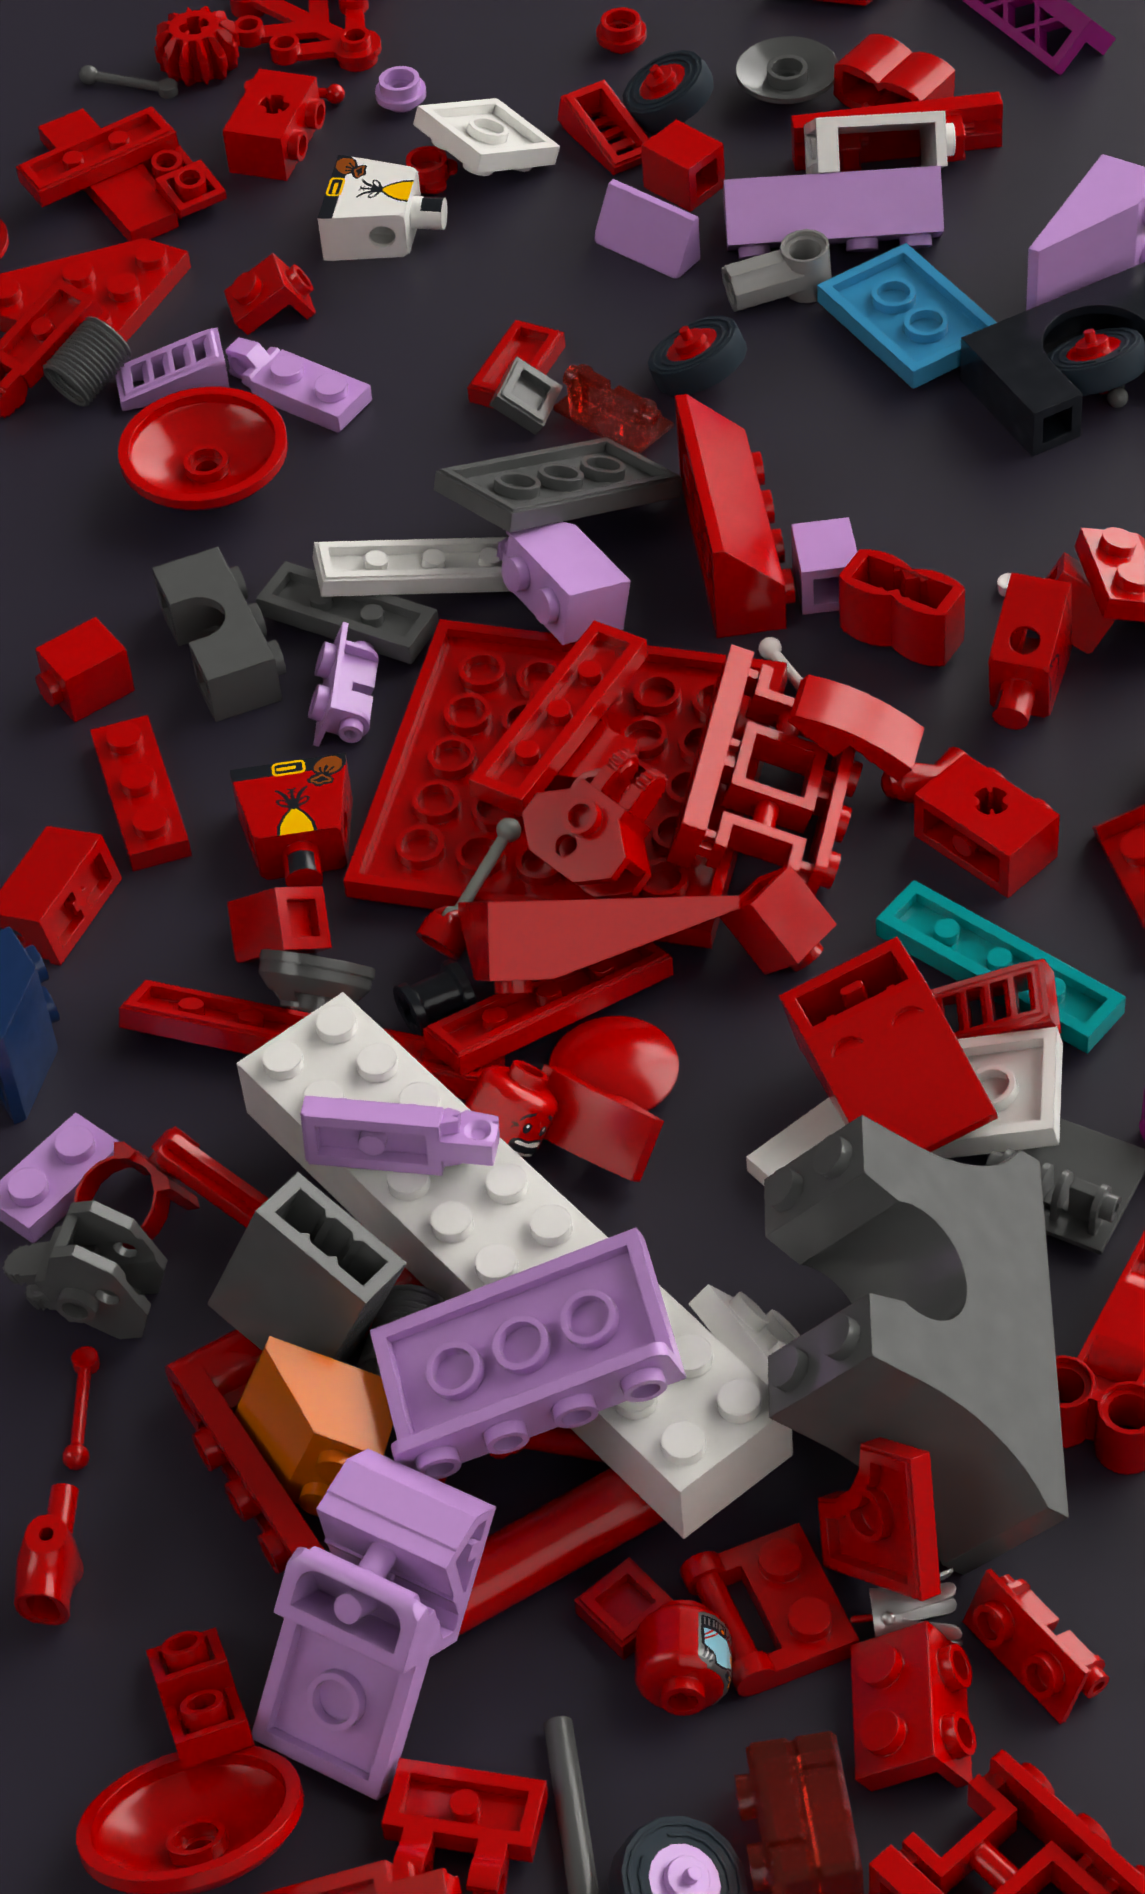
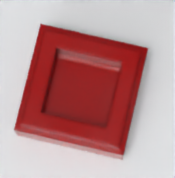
[574,1557,674,1660]

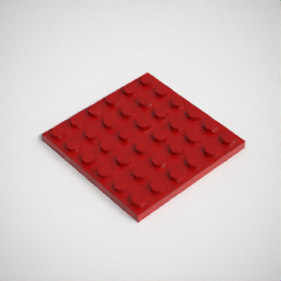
[343,619,787,949]

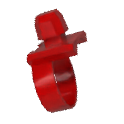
[74,1126,200,1249]

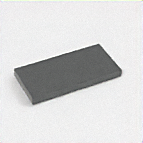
[433,437,683,533]

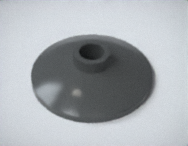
[736,36,838,104]

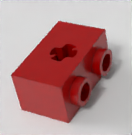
[223,69,326,181]
[914,753,1060,898]

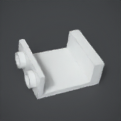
[804,111,956,174]

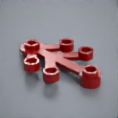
[229,0,382,72]

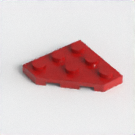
[0,238,191,342]

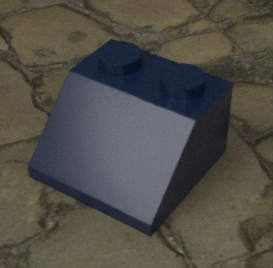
[0,926,60,1125]

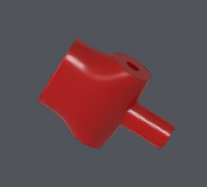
[14,1483,84,1625]

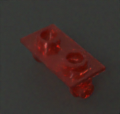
[553,364,674,454]

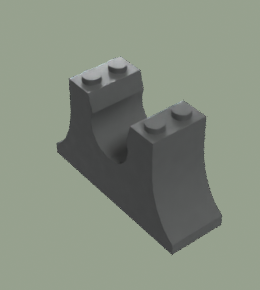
[764,1115,1069,1575]

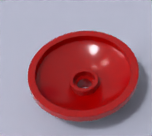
[118,386,288,511]
[76,1746,304,1894]

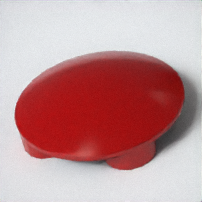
[549,1016,679,1111]

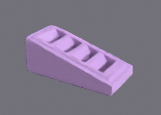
[115,327,230,411]

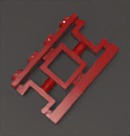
[666,644,869,895]
[869,1749,1145,1894]

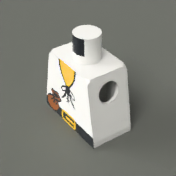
[317,155,448,261]

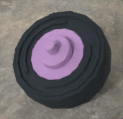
[607,1816,748,1894]

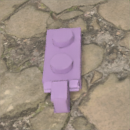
[226,337,372,433]
[300,1096,500,1176]

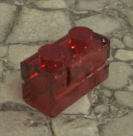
[734,1731,864,1894]

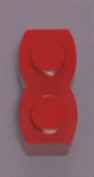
[833,34,956,109]
[839,549,965,667]

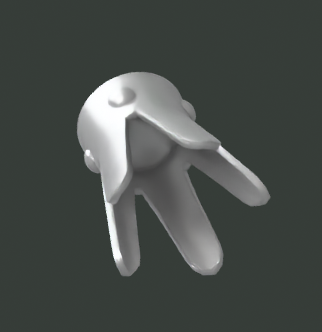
[850,1568,963,1646]

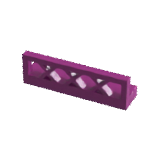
[962,0,1116,76]

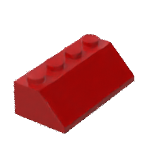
[675,394,796,638]

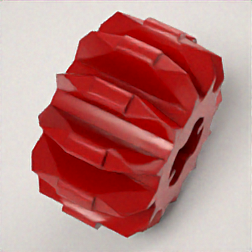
[154,6,240,87]

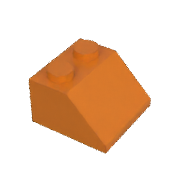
[234,1336,393,1517]

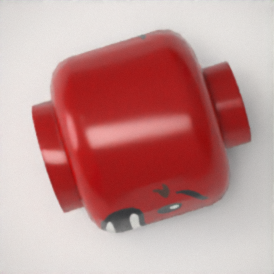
[465,1060,559,1158]

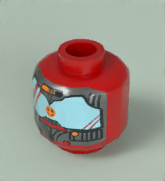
[635,1599,732,1716]

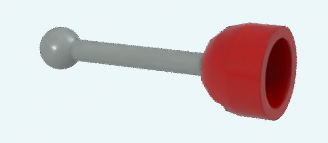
[416,818,521,960]

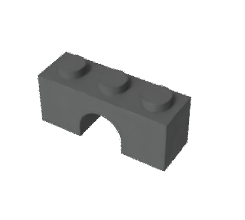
[152,547,287,722]

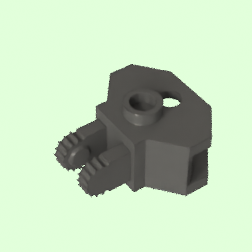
[2,1200,168,1339]

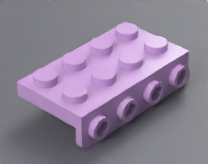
[370,1227,686,1480]

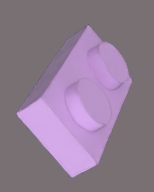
[0,1112,119,1243]

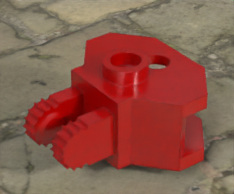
[522,748,668,899]

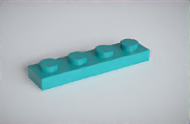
[876,880,1126,1054]

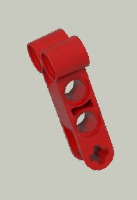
[1056,1230,1145,1475]

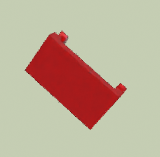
[0,826,122,966]

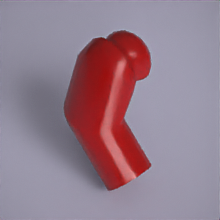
[881,747,968,803]

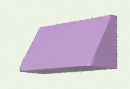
[595,179,700,279]

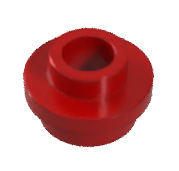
[596,7,647,54]

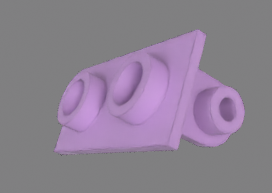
[308,622,379,747]

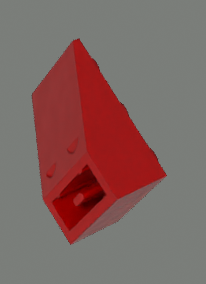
[779,936,998,1152]

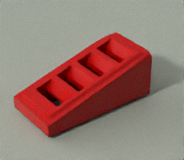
[557,79,649,175]
[931,959,1061,1039]

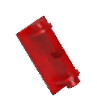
[962,1569,1110,1724]

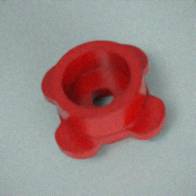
[406,146,458,194]

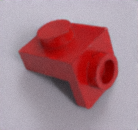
[224,253,316,335]

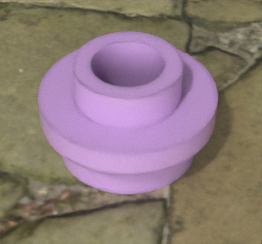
[375,66,426,113]

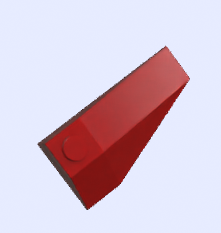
[458,896,740,993]

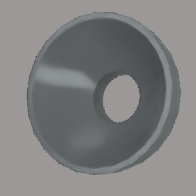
[258,949,376,1013]

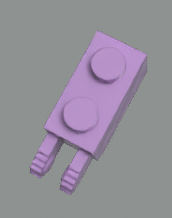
[497,522,631,645]

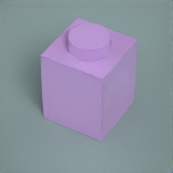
[791,517,857,615]

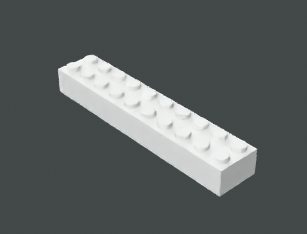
[237,992,793,1539]

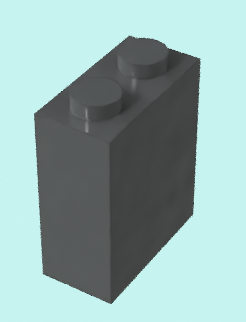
[207,1172,407,1363]

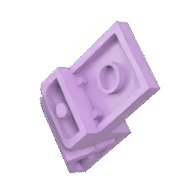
[251,1449,496,1800]

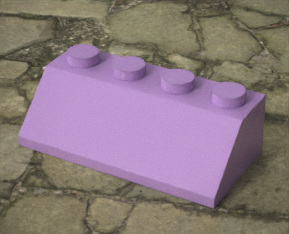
[723,166,944,259]

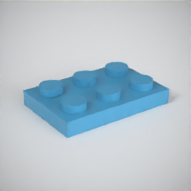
[817,243,998,389]

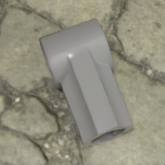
[721,229,832,312]

